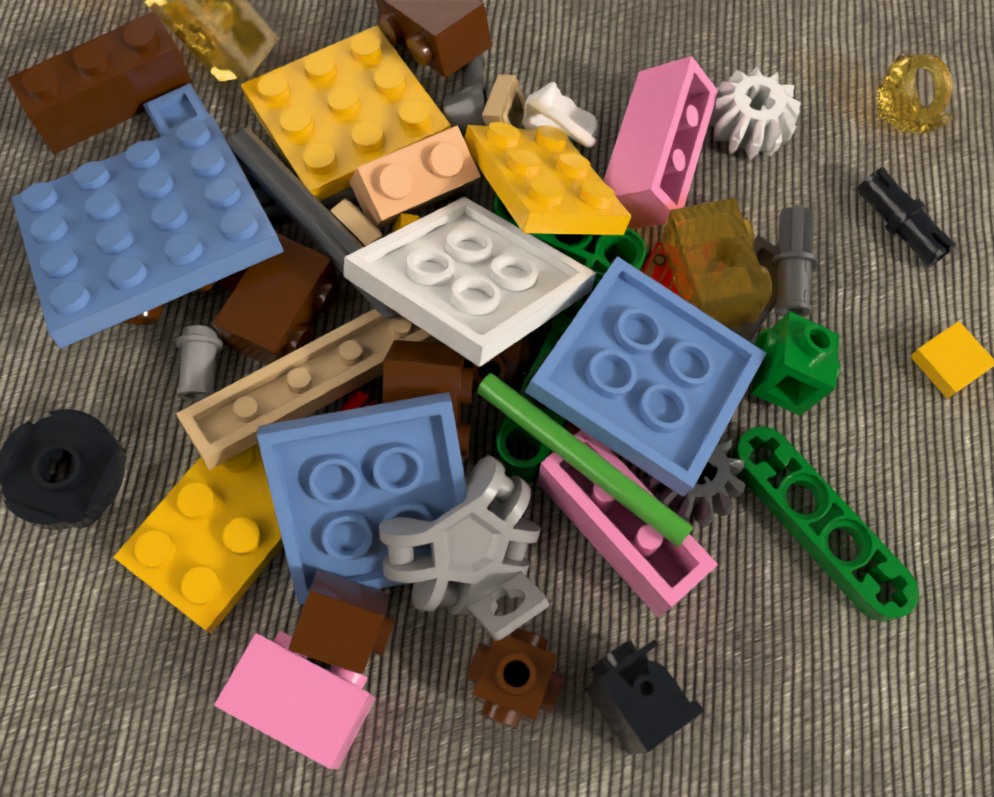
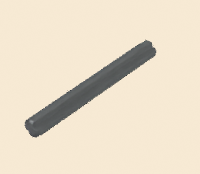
[227,128,399,319]

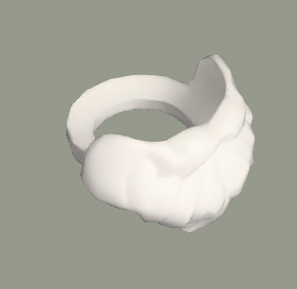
[522,82,598,148]

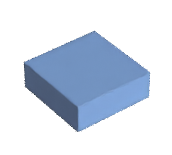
[143,83,210,137]

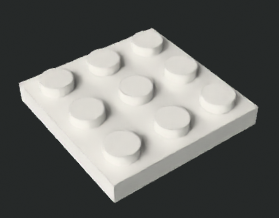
[343,197,596,367]

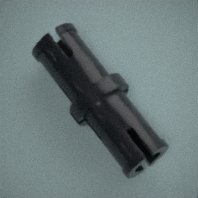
[856,167,957,268]

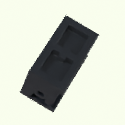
[585,639,705,755]

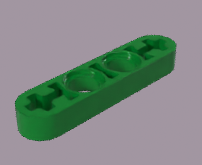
[731,426,919,622]

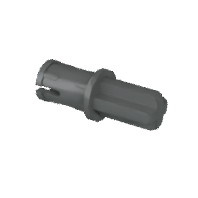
[772,205,818,317]

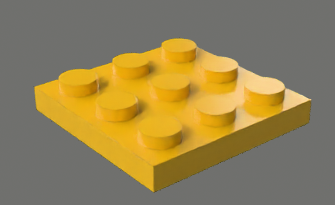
[240,25,451,201]

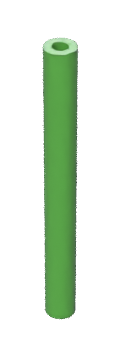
[477,373,693,547]

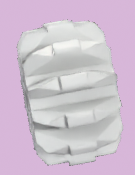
[709,67,801,160]

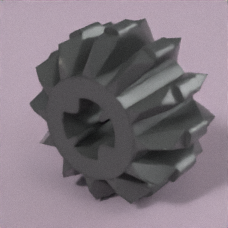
[643,438,745,526]

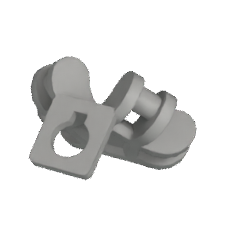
[379,456,549,640]

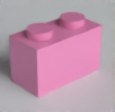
[214,631,376,769]

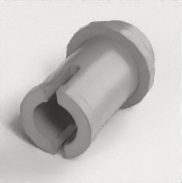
[176,325,223,401]

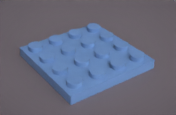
[12,116,284,349]

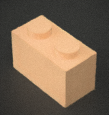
[349,125,481,229]

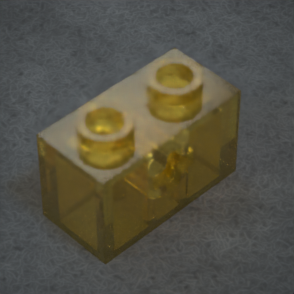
[144,0,279,81]
[661,197,772,327]

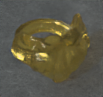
[876,53,953,135]

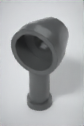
[443,54,488,135]

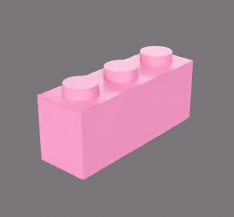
[603,56,718,229]
[537,430,718,618]

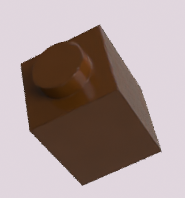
[288,570,394,675]

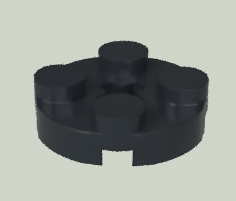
[0,409,127,530]

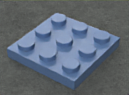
[525,256,766,497]
[257,392,467,604]

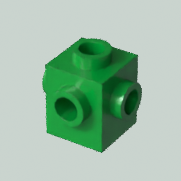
[751,311,841,416]

